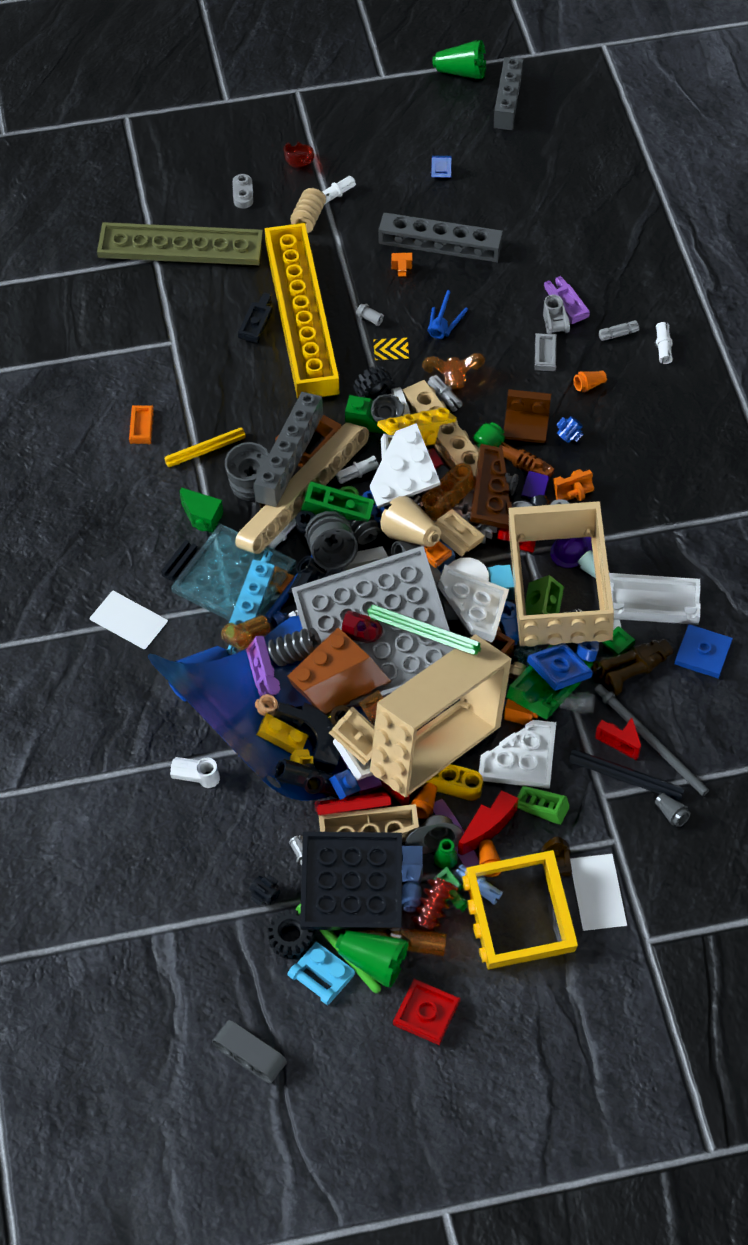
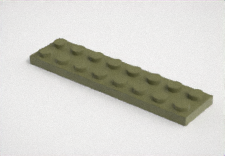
[97,222,263,265]

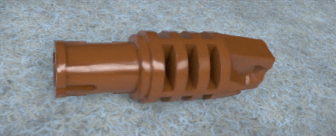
[499,442,554,479]

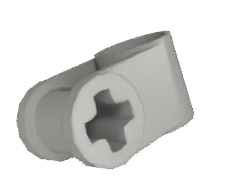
[543,295,570,334]

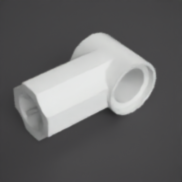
[170,757,220,788]

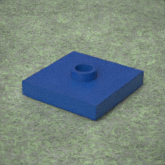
[674,624,733,679]
[527,643,593,691]

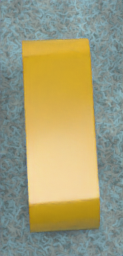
[420,764,483,801]

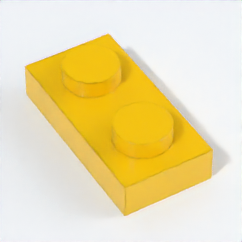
[256,713,308,754]

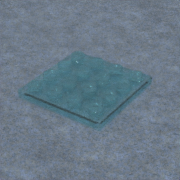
[171,524,296,621]

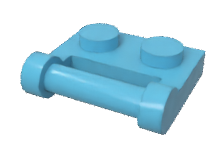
[287,942,355,1005]

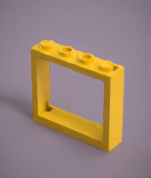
[462,850,578,970]

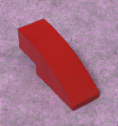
[458,790,519,855]

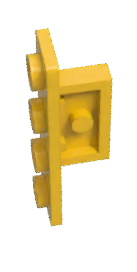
[377,407,456,446]

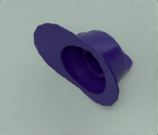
[550,537,593,568]

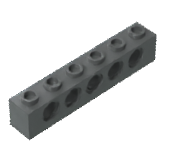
[379,213,503,262]
[254,392,323,507]

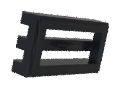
[161,540,205,585]

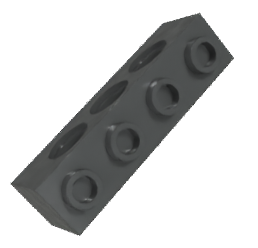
[494,57,523,130]

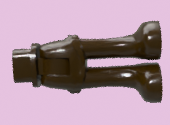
[592,639,674,696]

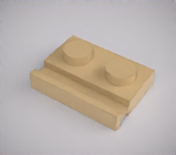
[435,509,485,557]

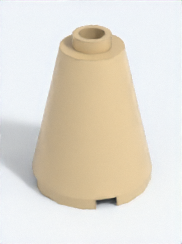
[380,496,441,547]

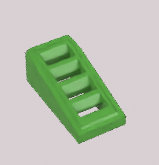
[517,786,569,825]

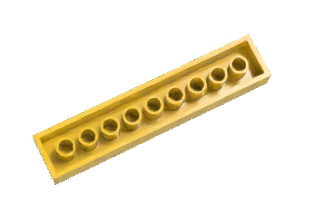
[265,223,339,399]

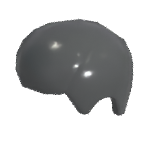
[371,394,405,423]

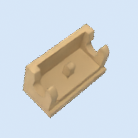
[329,706,375,765]

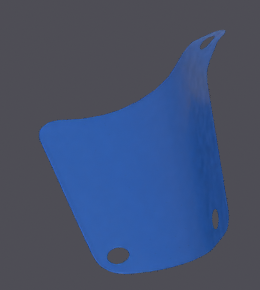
[148,615,382,801]

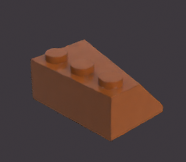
[287,627,391,715]

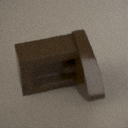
[541,836,572,877]

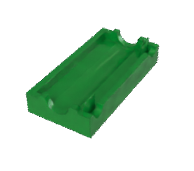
[506,644,593,720]

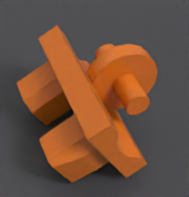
[553,469,594,501]

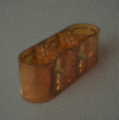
[422,463,475,521]

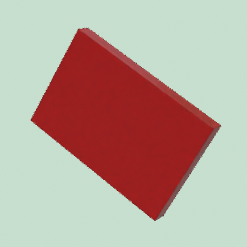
[315,792,391,815]

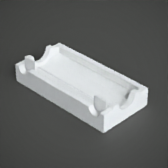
[609,573,700,625]

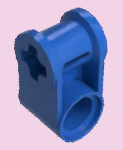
[499,601,519,645]

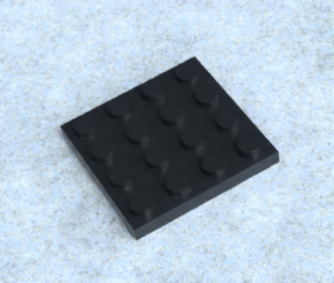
[300,831,402,931]

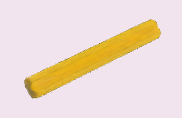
[164,427,246,468]

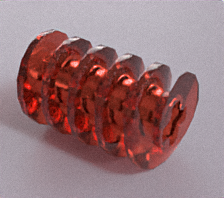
[411,876,459,933]

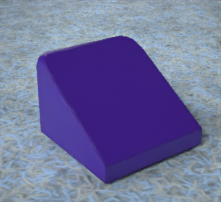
[521,471,549,499]

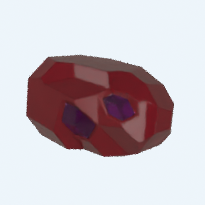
[342,611,383,643]

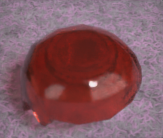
[283,142,314,168]

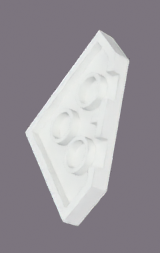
[370,423,441,509]
[437,565,509,642]
[479,720,556,789]

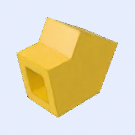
[290,749,313,765]

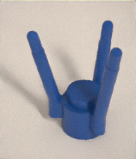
[427,290,468,339]

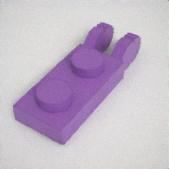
[544,276,590,324]
[246,636,280,697]

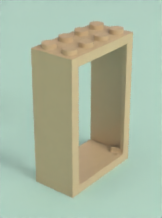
[509,501,614,647]
[370,634,512,797]

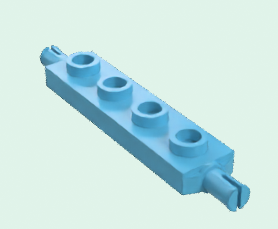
[225,550,275,655]

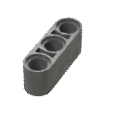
[212,1020,287,1084]

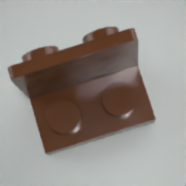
[503,389,551,443]

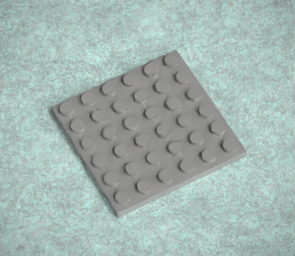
[292,546,455,716]

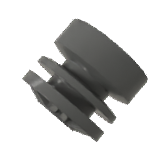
[225,442,269,501]
[305,511,358,570]

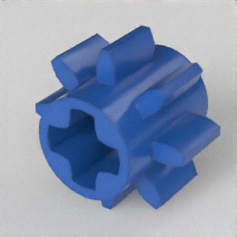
[557,416,583,443]

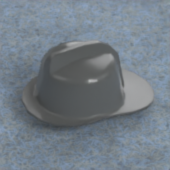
[405,815,463,854]

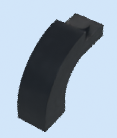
[274,702,340,773]

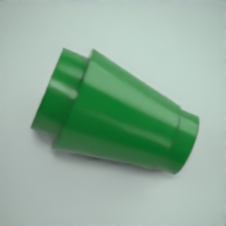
[434,839,458,869]

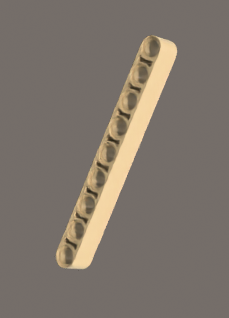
[235,423,369,554]

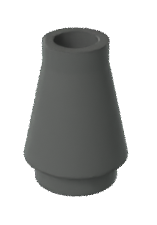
[655,793,691,827]

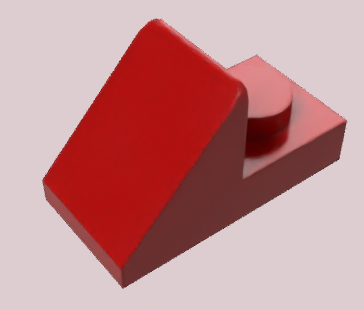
[595,718,641,760]

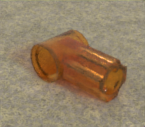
[221,615,270,650]

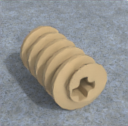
[290,188,326,233]

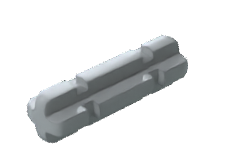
[599,320,639,341]

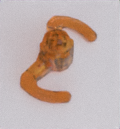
[422,353,485,389]

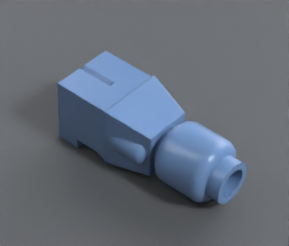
[402,846,423,912]

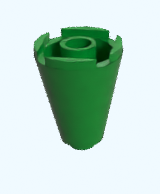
[433,40,486,79]
[336,930,409,988]

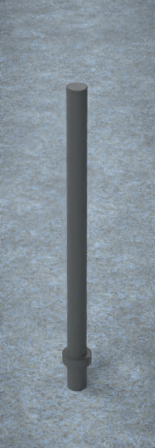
[595,684,709,796]

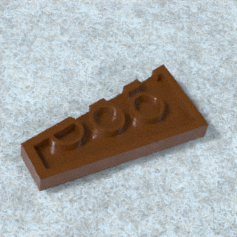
[470,444,512,530]

